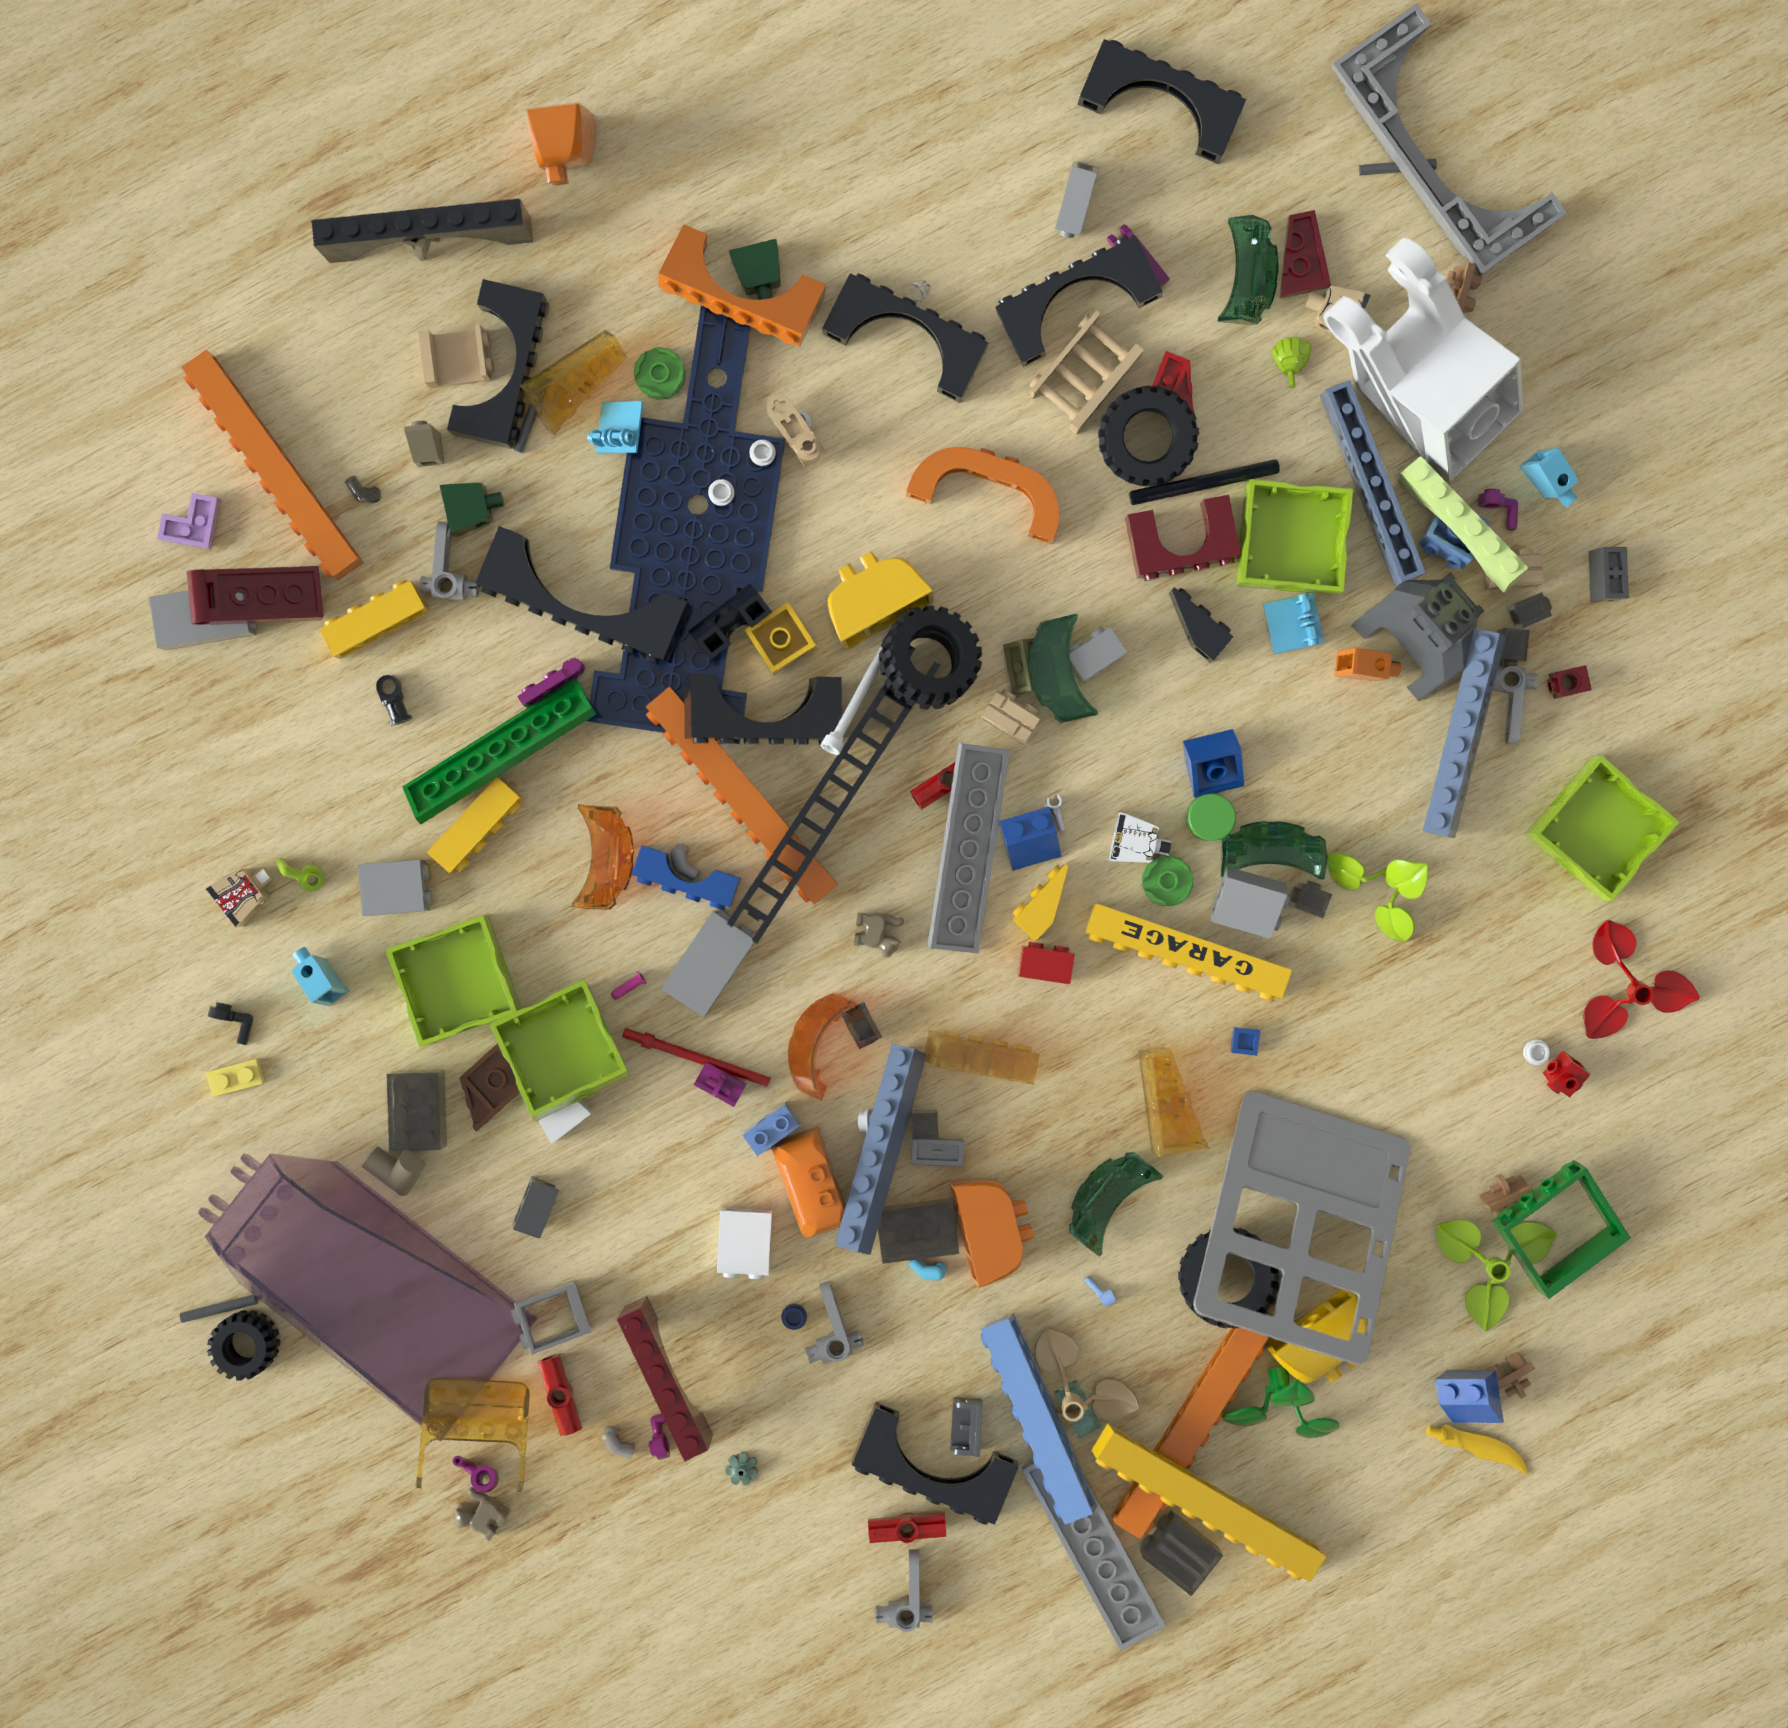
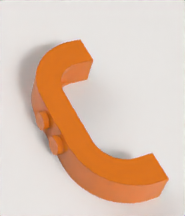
[906,447,1059,544]

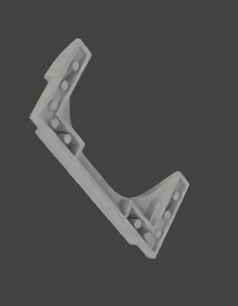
[1331,3,1567,276]

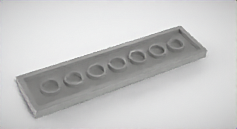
[927,743,1010,953]
[1022,1461,1166,1651]

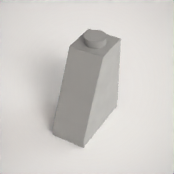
[1055,161,1098,238]

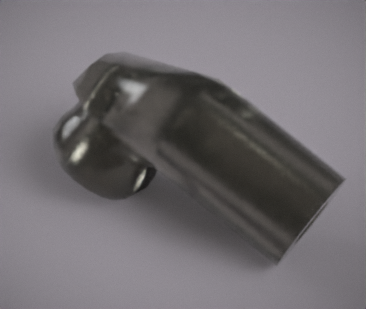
[345,476,381,504]

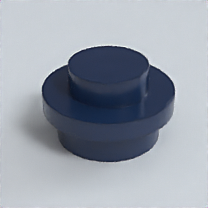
[781,1304,807,1330]

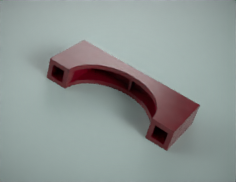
[617,1296,713,1462]

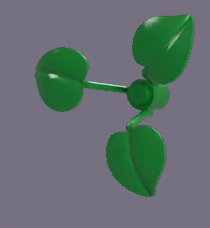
[1222,1367,1340,1438]

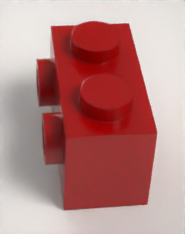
[1018,941,1075,984]

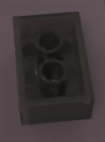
[387,1070,447,1152]
[878,1198,959,1264]

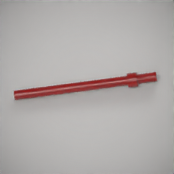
[622,1028,771,1087]

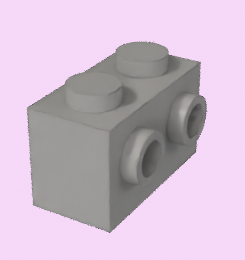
[1065,627,1127,683]

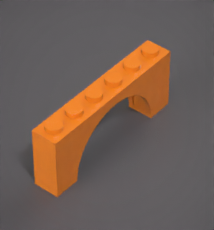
[658,224,826,347]

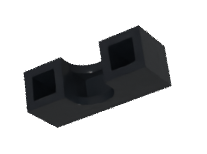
[689,584,772,660]

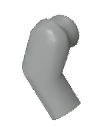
[671,844,700,881]
[601,1426,634,1458]

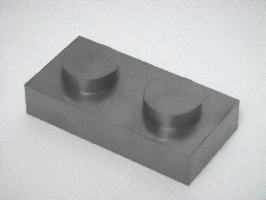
[912,1137,964,1167]

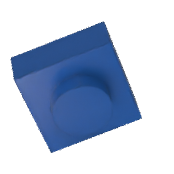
[1230,1027,1260,1056]

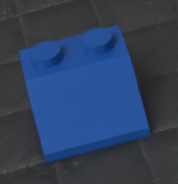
[1183,729,1244,798]
[999,807,1062,871]
[1435,1371,1504,1423]

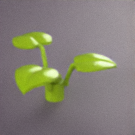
[1326,852,1429,942]
[1436,1219,1557,1331]

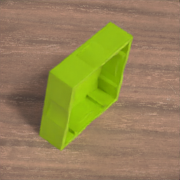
[1236,479,1353,596]
[1525,755,1679,901]
[385,914,522,1047]
[489,979,631,1122]

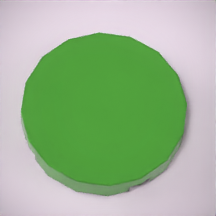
[634,347,686,400]
[1142,856,1193,906]

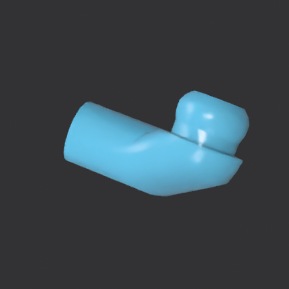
[908,1255,947,1281]

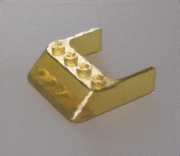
[416,1378,530,1492]

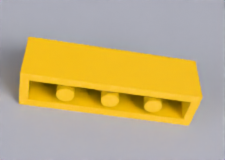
[319,580,430,659]
[427,777,524,873]

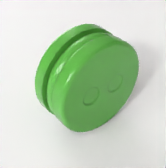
[1186,793,1236,841]

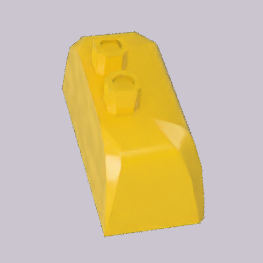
[827,552,934,651]
[1264,1289,1373,1384]

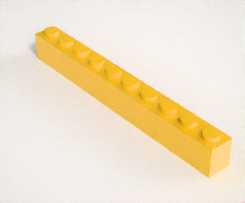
[1092,1424,1327,1583]

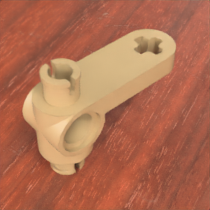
[767,394,826,468]

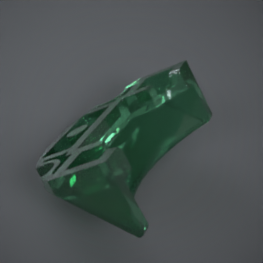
[1217,215,1279,325]
[1028,614,1098,723]
[1220,821,1328,880]
[1069,1152,1164,1257]

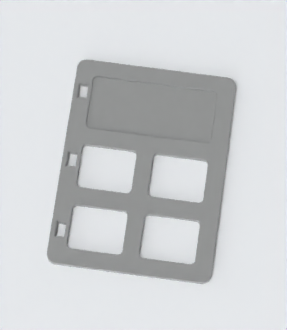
[1194,1091,1410,1365]

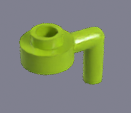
[276,858,325,892]

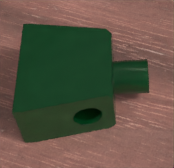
[729,239,781,300]
[439,483,505,537]

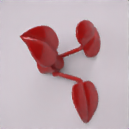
[1583,920,1700,1039]

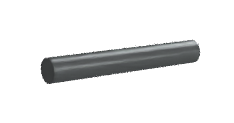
[1358,159,1437,176]
[513,377,549,453]
[180,1294,258,1323]

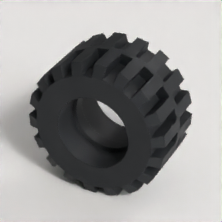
[207,1310,280,1381]

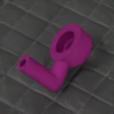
[1478,489,1518,530]
[649,1414,670,1460]
[453,1456,499,1493]

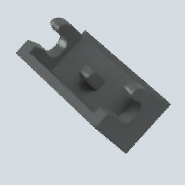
[1589,547,1629,602]
[512,1176,559,1239]
[950,1398,982,1457]

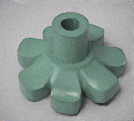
[726,1452,758,1486]

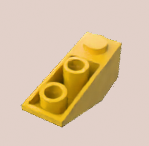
[1012,864,1068,942]

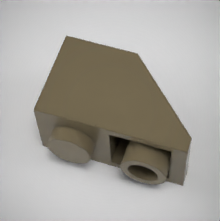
[404,421,444,467]

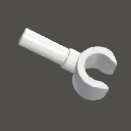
[1046,794,1065,831]

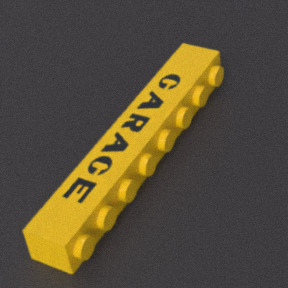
[1084,903,1292,1002]

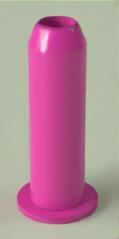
[611,971,647,1000]

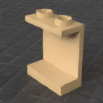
[418,324,494,388]

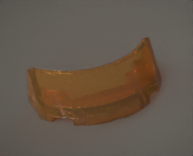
[572,804,634,910]
[788,993,857,1101]

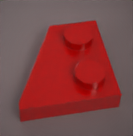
[1152,351,1194,413]

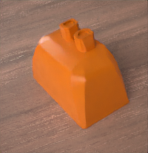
[526,103,595,186]
[771,1126,846,1239]
[949,1178,1034,1288]

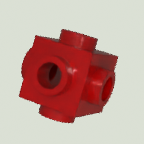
[1543,1051,1590,1098]

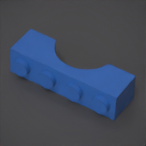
[632,845,741,910]

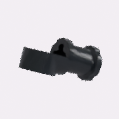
[376,675,412,727]

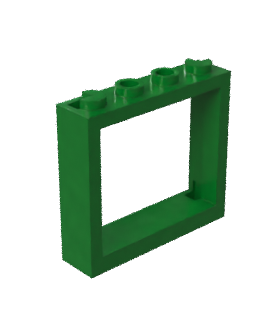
[1492,1160,1631,1299]

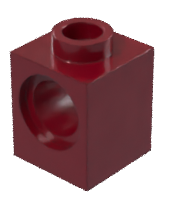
[1547,665,1592,699]

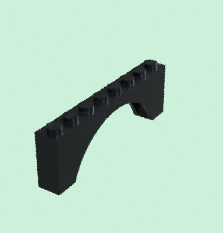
[311,198,533,263]
[475,526,692,665]

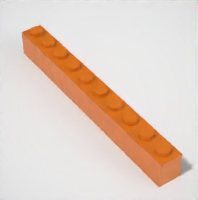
[181,349,363,580]
[646,686,838,905]
[1112,1312,1273,1540]

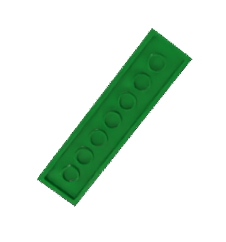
[402,677,596,825]

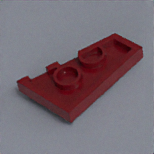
[1279,210,1331,299]

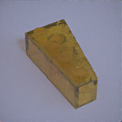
[520,330,627,435]
[924,1030,1040,1085]
[1138,1047,1209,1156]

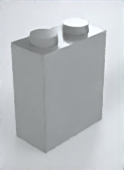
[358,860,433,916]
[1211,866,1290,939]

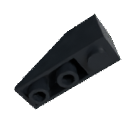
[1169,587,1233,663]

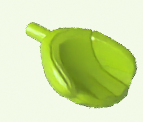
[1272,337,1311,388]

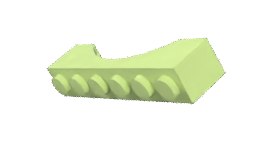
[1398,456,1528,593]

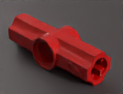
[910,761,956,810]
[537,1354,583,1436]
[868,1512,947,1543]

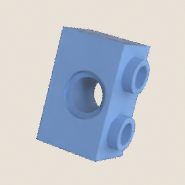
[743,1102,801,1156]

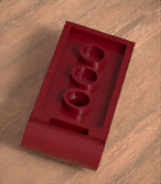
[186,566,324,625]

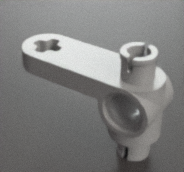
[420,521,479,601]
[1493,666,1538,745]
[805,1281,864,1364]
[876,1549,932,1632]

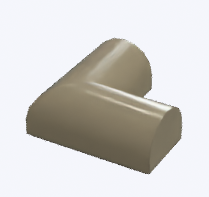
[362,1146,426,1196]

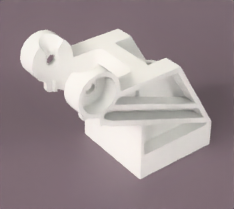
[1324,238,1523,482]

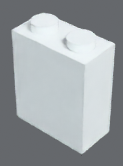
[717,1207,773,1279]

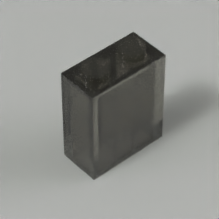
[1140,1510,1223,1596]

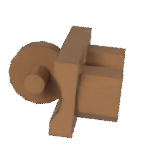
[1446,263,1483,313]
[1480,1173,1533,1217]
[1485,1352,1535,1399]

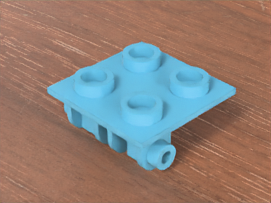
[587,401,643,453]
[1263,593,1324,654]

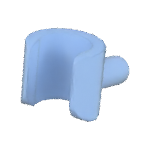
[1084,1276,1116,1306]

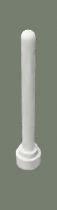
[821,647,883,755]

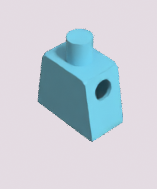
[1519,448,1578,507]
[292,947,349,1006]

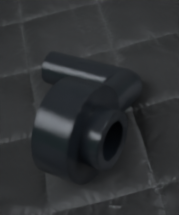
[208,1002,253,1045]

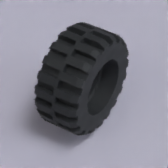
[1098,385,1199,486]
[879,605,982,710]
[1178,1228,1280,1329]

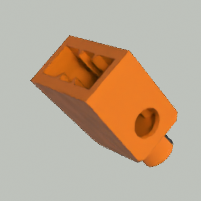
[1334,648,1401,681]

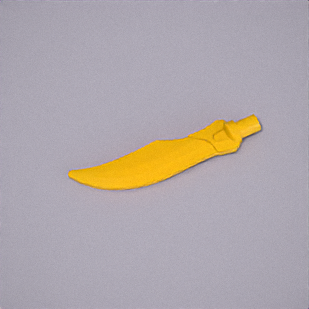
[1426,1424,1528,1474]

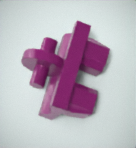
[694,1062,747,1107]

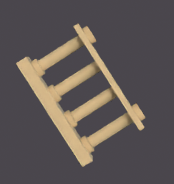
[1029,310,1144,434]

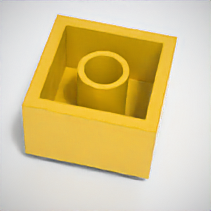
[744,602,817,676]

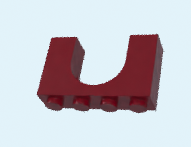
[1125,494,1241,581]

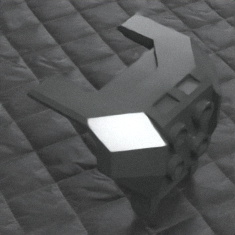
[1352,572,1484,701]

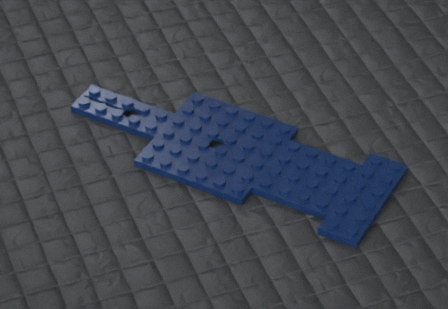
[587,306,785,744]

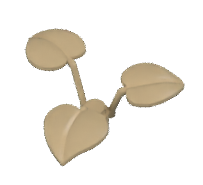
[1027,1329,1139,1447]

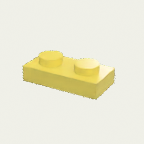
[206,1058,265,1097]

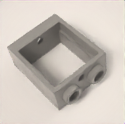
[511,1281,591,1354]

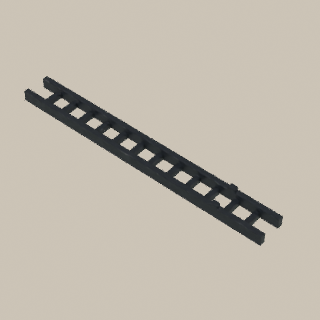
[726,645,940,944]

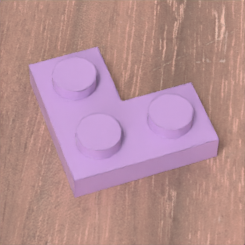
[157,493,220,550]

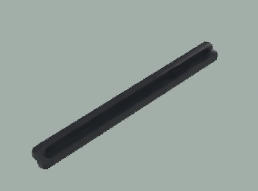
[1129,459,1280,505]

